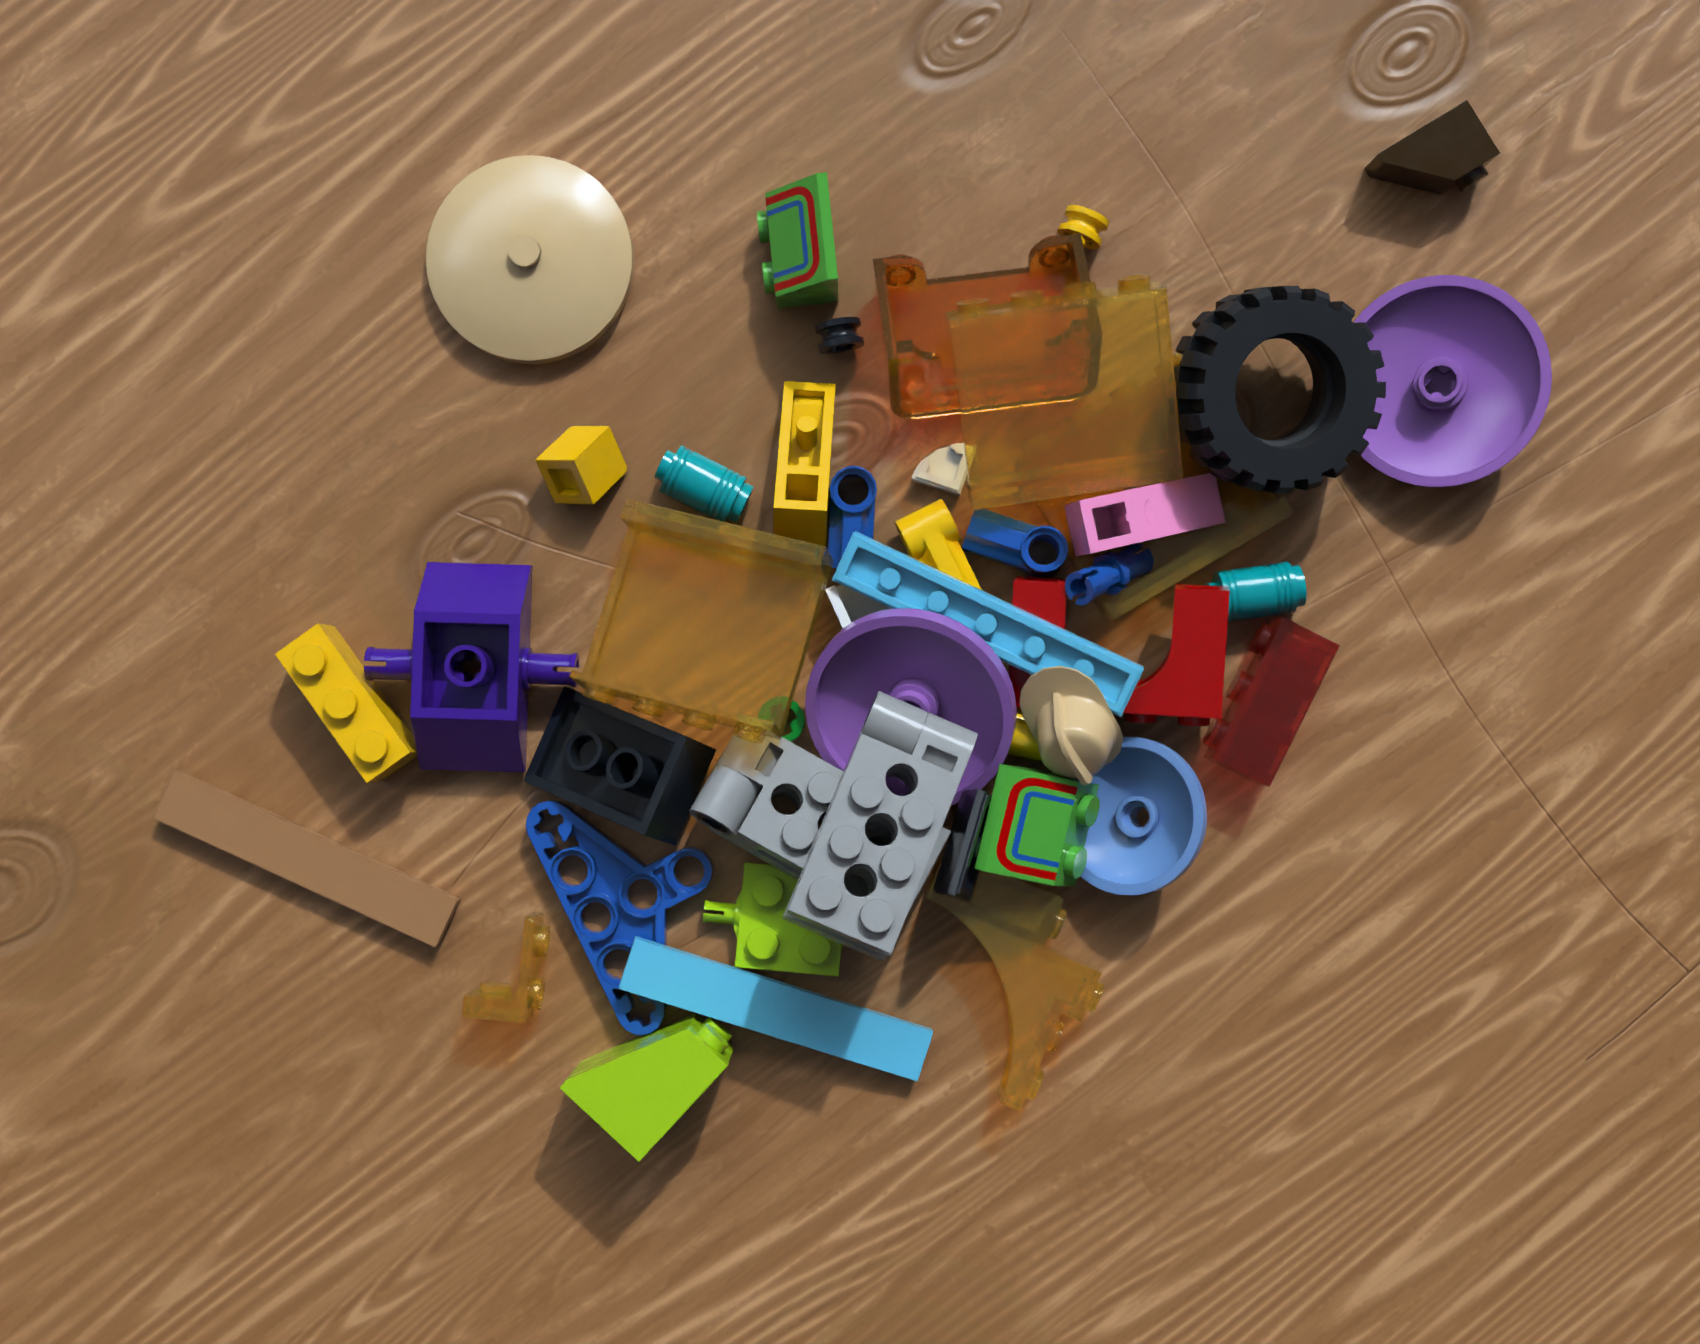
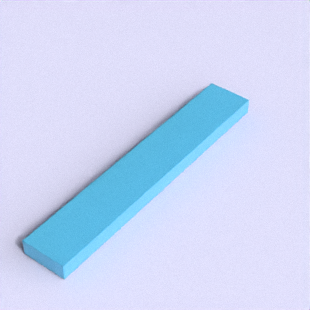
[832,531,1144,717]
[618,936,933,1082]

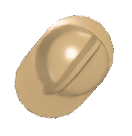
[1019,666,1123,786]

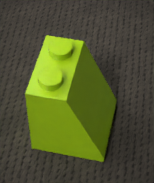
[559,1013,734,1162]

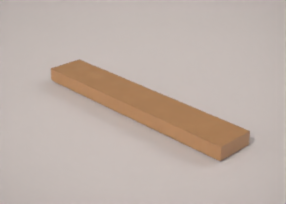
[152,770,461,948]

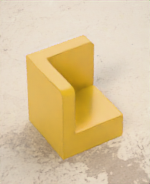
[535,426,627,504]

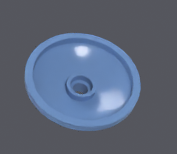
[1081,737,1207,895]

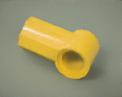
[894,499,982,590]

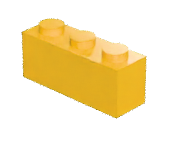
[275,623,418,783]

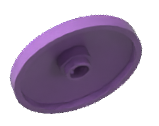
[1353,275,1552,487]
[805,608,1017,805]

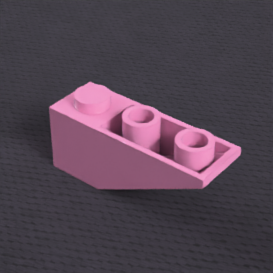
[1064,473,1226,557]

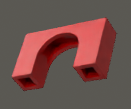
[1009,576,1230,726]

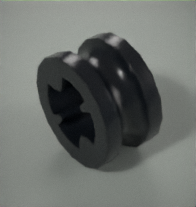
[815,317,864,354]

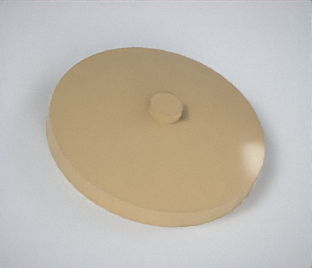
[426,155,635,364]

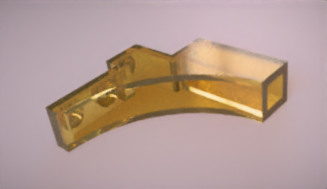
[925,846,1104,1111]

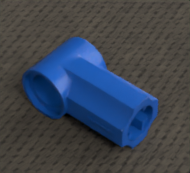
[827,465,877,568]
[962,506,1068,578]

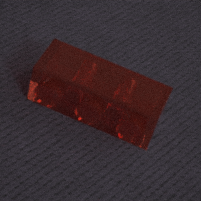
[1203,617,1340,787]

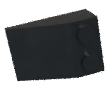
[523,686,716,846]

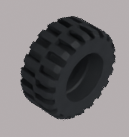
[1167,286,1386,494]

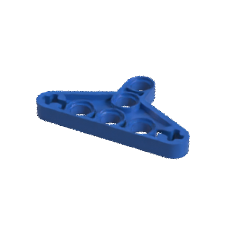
[526,800,714,1035]

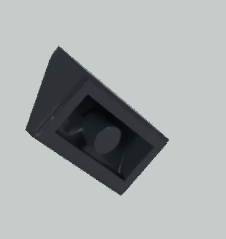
[934,789,992,902]

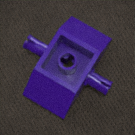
[364,562,580,773]

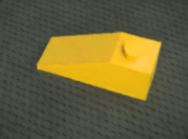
[773,381,836,546]

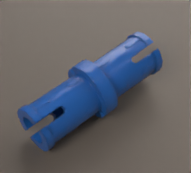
[1065,543,1154,606]

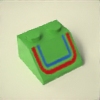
[757,172,839,308]
[974,764,1100,886]

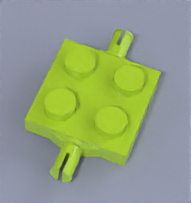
[703,863,843,977]

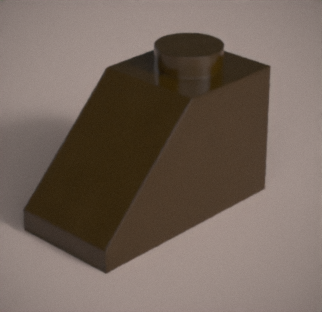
[1364,100,1500,194]

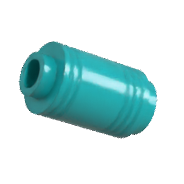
[654,445,754,524]
[1205,561,1307,622]

